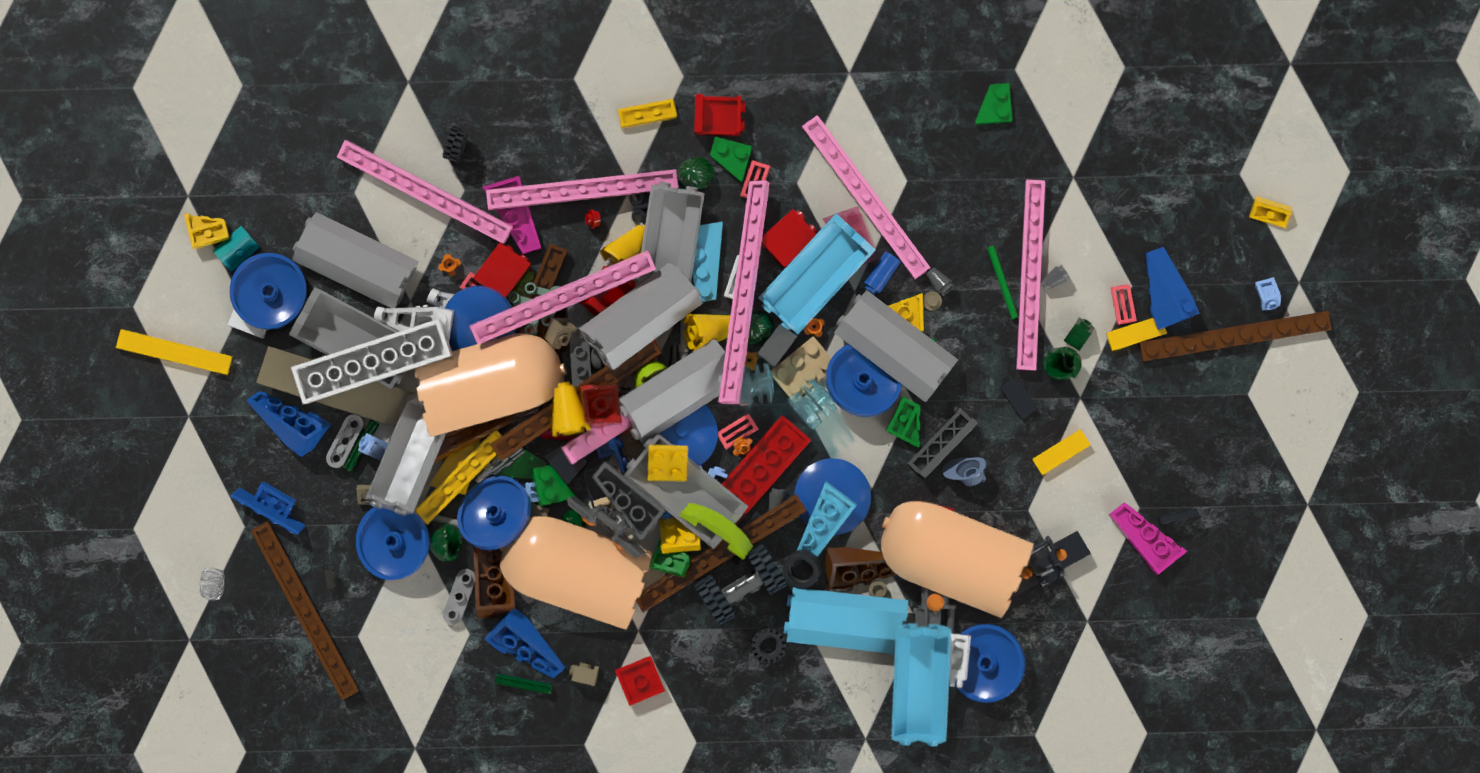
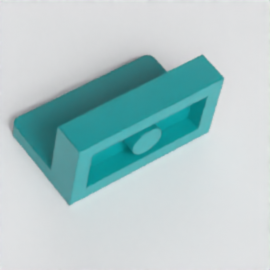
[213,226,260,272]

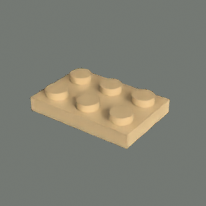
[769,336,831,402]

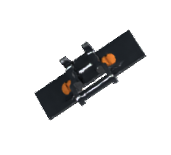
[1010,531,1091,598]

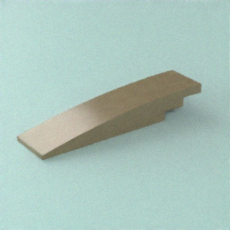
[256,346,415,427]

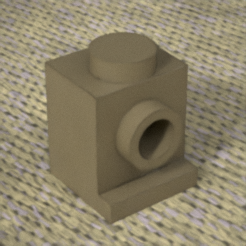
[544,318,577,349]
[569,663,599,686]

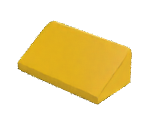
[1249,196,1292,229]

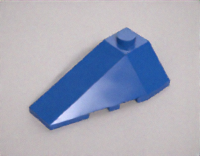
[1146,247,1199,330]
[247,391,330,457]
[485,609,565,678]

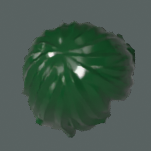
[677,157,715,190]
[747,311,775,346]
[1042,347,1082,380]
[430,522,462,562]

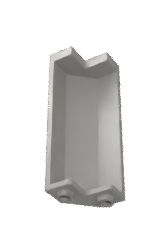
[636,182,705,286]
[292,212,419,308]
[579,263,703,370]
[289,287,404,389]
[834,290,958,402]
[618,339,726,444]
[365,393,446,516]
[624,433,748,549]

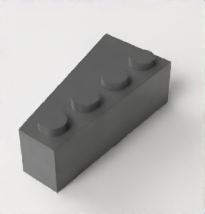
[593,461,665,541]

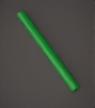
[987,245,1019,320]

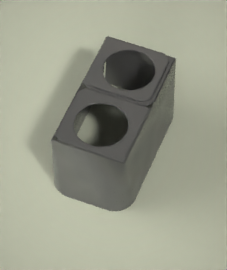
[757,324,797,369]

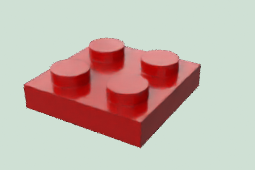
[615,655,665,706]

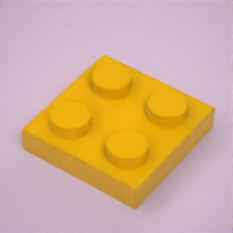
[648,445,688,481]
[659,517,701,553]

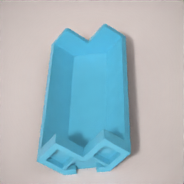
[758,214,876,334]
[784,587,908,654]
[891,623,951,746]

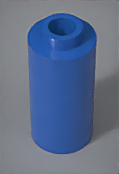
[864,251,901,295]

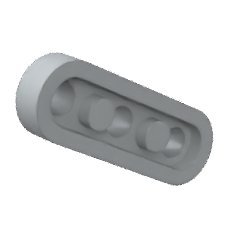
[326,414,364,468]
[443,569,475,625]

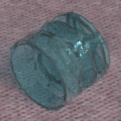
[739,363,774,407]
[787,379,838,430]

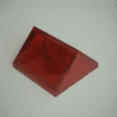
[580,385,622,429]

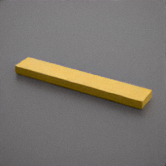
[116,329,233,375]
[415,430,502,525]

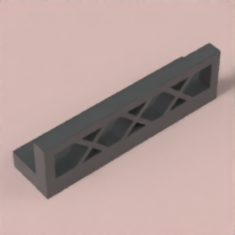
[907,408,978,479]

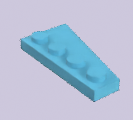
[692,222,723,302]
[797,481,857,565]

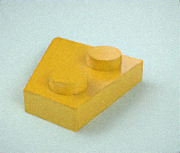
[184,213,230,250]

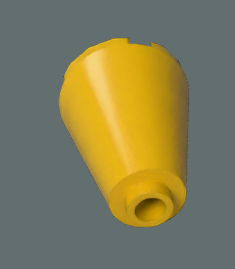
[600,225,645,266]
[683,314,731,352]
[552,382,591,437]

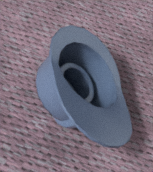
[942,457,986,486]

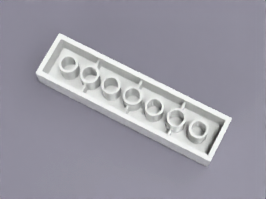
[291,319,453,404]

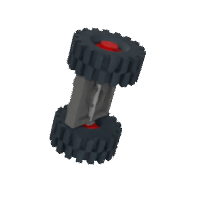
[695,544,787,626]

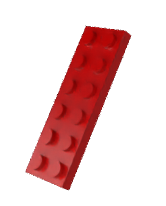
[721,415,811,526]

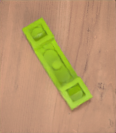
[679,503,753,559]

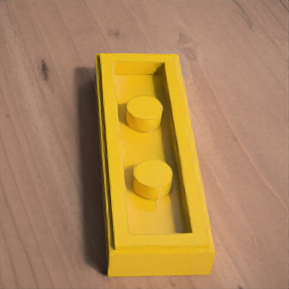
[617,99,677,129]
[1106,318,1167,351]
[1032,429,1091,476]

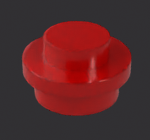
[585,210,600,229]

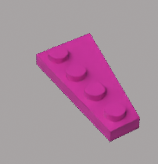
[483,176,542,255]
[1109,502,1187,576]

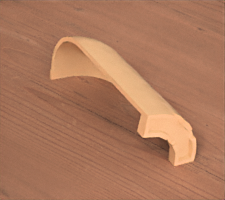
[415,333,567,437]
[881,502,1034,618]
[499,517,652,629]

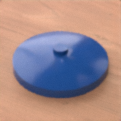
[230,253,307,330]
[445,286,517,351]
[825,344,902,417]
[643,405,718,466]
[794,458,871,535]
[457,476,531,550]
[356,507,429,580]
[955,624,1025,702]

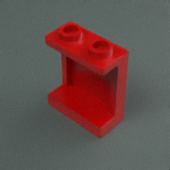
[694,94,745,136]
[761,209,818,269]
[473,243,531,300]
[580,266,636,316]

